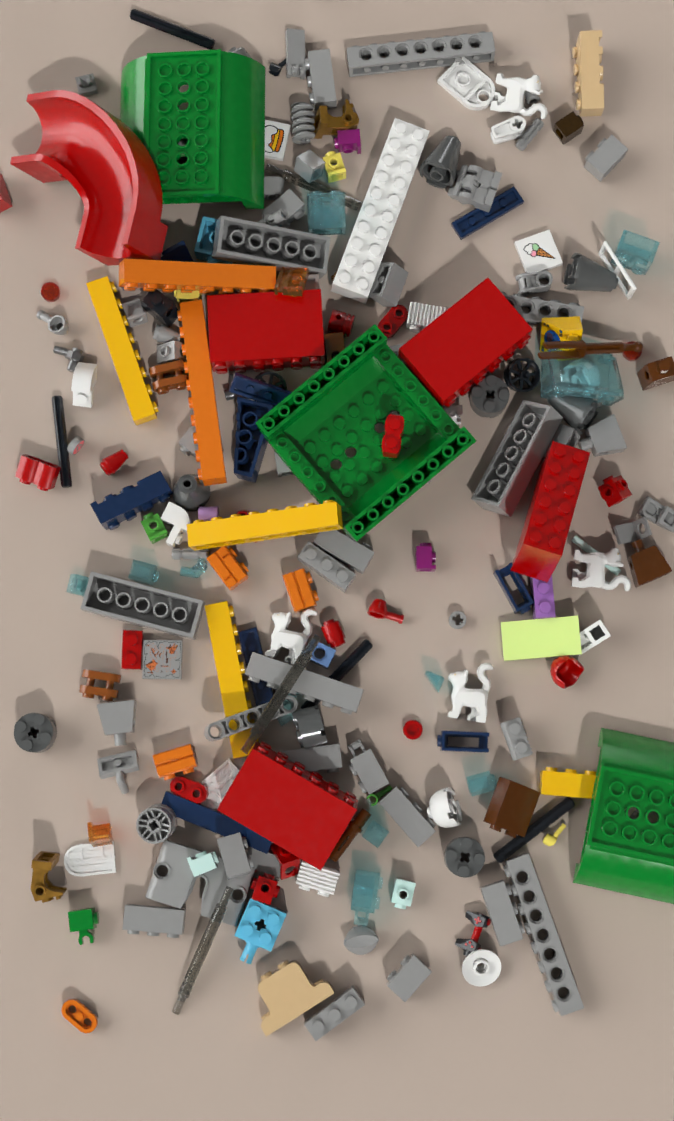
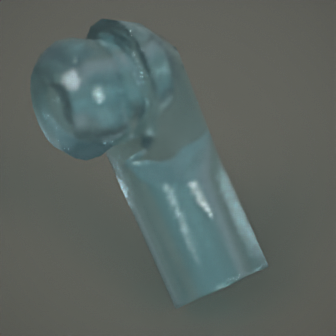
[180,559,207,578]

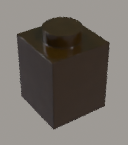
[553,111,584,145]

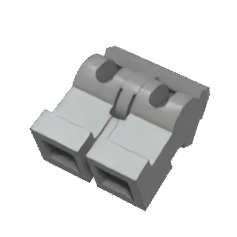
[448,165,502,213]

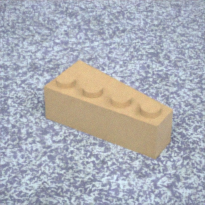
[572,30,604,117]

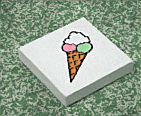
[514,230,563,273]

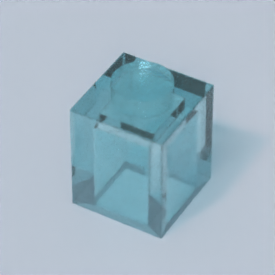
[128,559,160,586]
[465,771,497,796]
[362,820,389,848]

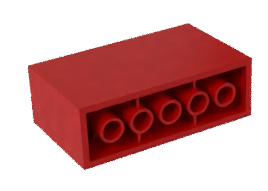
[398,278,533,409]
[207,289,325,374]
[510,441,591,582]
[217,741,359,870]

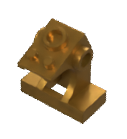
[313,99,359,139]
[31,851,67,903]

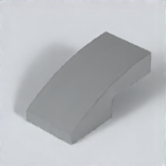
[637,497,674,533]
[247,847,281,878]

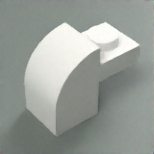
[71,362,97,408]
[161,502,191,548]
[578,619,611,656]

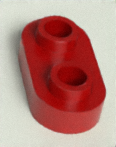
[378,305,408,339]
[170,776,209,803]

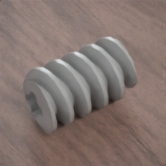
[291,102,315,145]

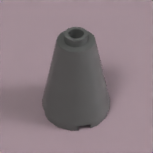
[419,136,461,189]
[564,253,618,292]
[546,386,601,434]
[172,474,210,512]

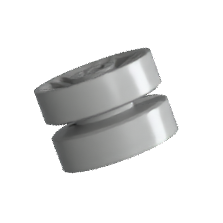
[136,804,177,844]

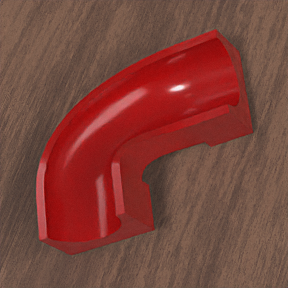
[10,90,168,266]

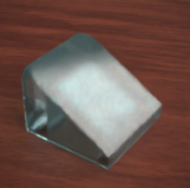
[66,574,89,596]
[424,671,444,693]

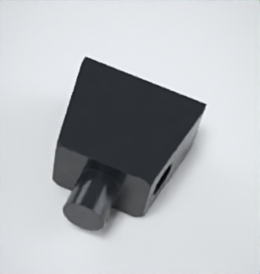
[141,289,178,328]

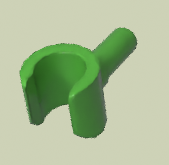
[367,785,392,806]

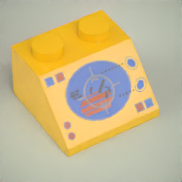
[539,316,583,361]

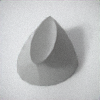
[343,925,379,955]

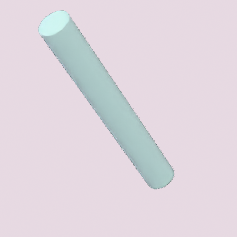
[571,535,621,576]

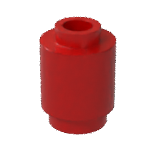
[321,619,346,648]

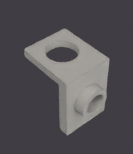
[122,299,148,328]
[157,340,187,364]
[613,517,652,545]

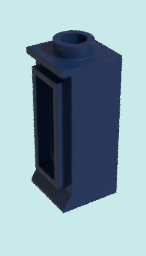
[493,562,534,615]
[437,731,489,753]

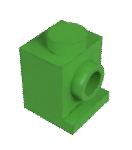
[141,512,169,544]

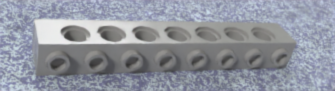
[347,31,495,77]
[503,853,584,1016]

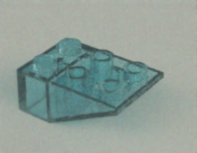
[307,190,346,235]

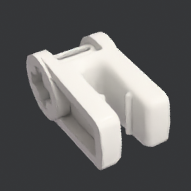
[490,116,526,144]

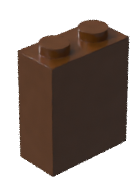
[484,777,540,838]

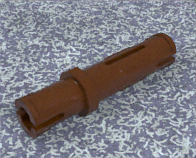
[329,808,371,862]

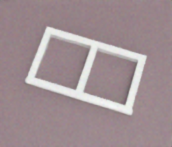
[598,241,637,300]

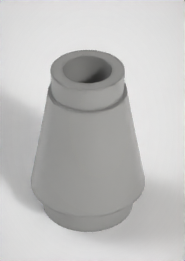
[153,324,180,343]

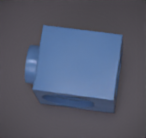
[305,640,336,669]

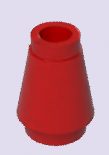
[100,449,129,476]

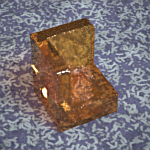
[87,822,113,847]

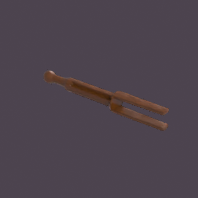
[538,340,643,359]

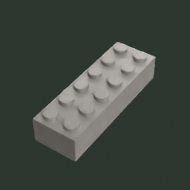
[212,215,330,279]
[471,400,563,517]
[81,571,205,640]

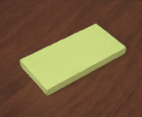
[501,615,582,661]

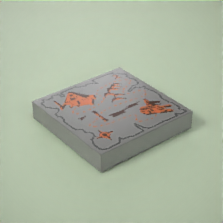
[142,640,183,679]

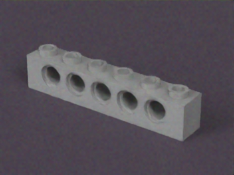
[472,289,584,328]

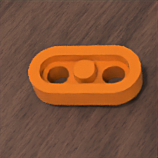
[61,999,98,1033]

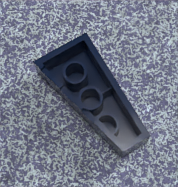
[234,397,274,483]
[90,471,173,530]

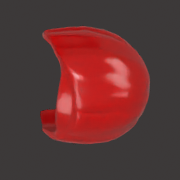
[550,656,584,689]

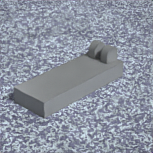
[285,28,306,80]

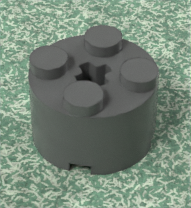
[470,375,510,418]
[292,705,328,749]
[14,713,57,753]
[444,837,485,878]

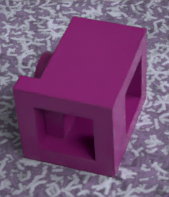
[334,129,361,154]
[416,543,436,572]

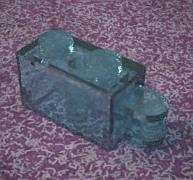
[351,869,383,926]

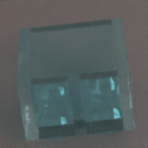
[610,230,660,275]

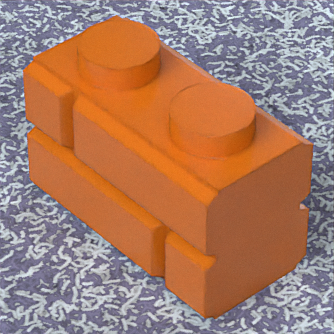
[206,546,249,591]
[282,568,319,613]
[153,744,198,781]

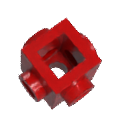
[598,475,632,507]
[251,872,281,905]

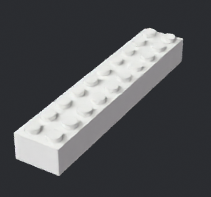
[331,118,430,304]

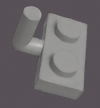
[97,750,139,794]

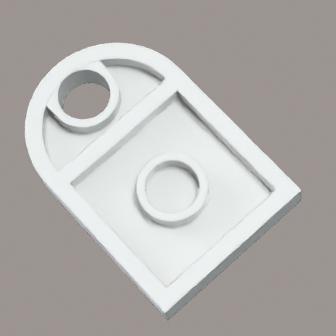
[437,57,495,111]

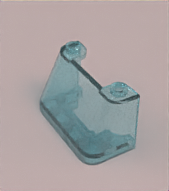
[541,349,624,406]

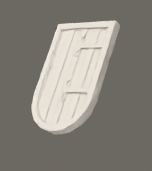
[197,759,239,809]
[64,841,116,877]

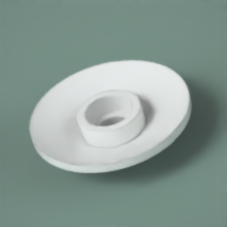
[462,949,501,987]

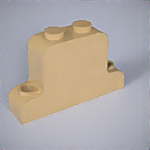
[258,960,335,1037]

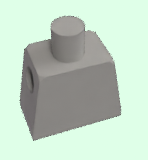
[578,414,627,457]
[97,700,137,746]

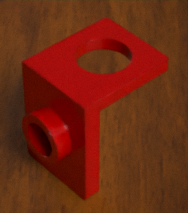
[271,844,300,880]

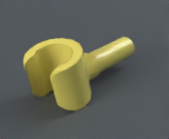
[542,823,566,846]

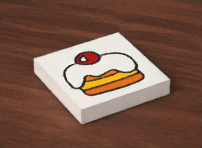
[265,120,291,161]

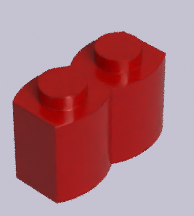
[382,414,404,458]
[15,454,61,491]

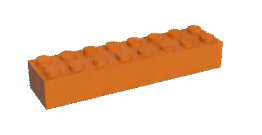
[119,259,276,295]

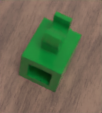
[68,907,99,945]

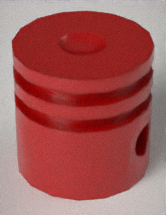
[327,309,355,337]

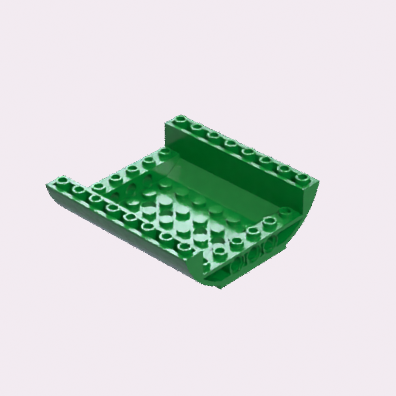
[120,49,266,209]
[256,324,476,542]
[572,728,674,904]

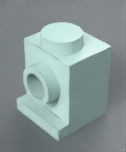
[187,851,219,877]
[391,878,416,910]

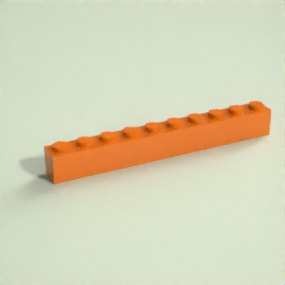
[177,300,227,486]

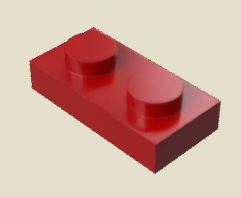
[121,630,143,670]

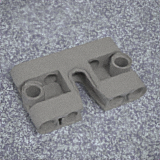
[145,840,255,926]

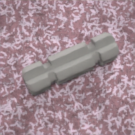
[515,118,544,151]
[172,548,210,560]

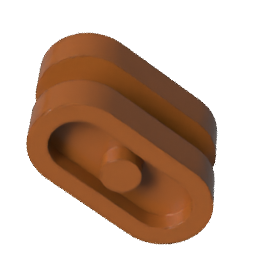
[149,360,189,395]
[79,669,121,702]

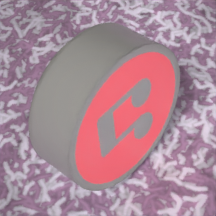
[67,436,85,455]

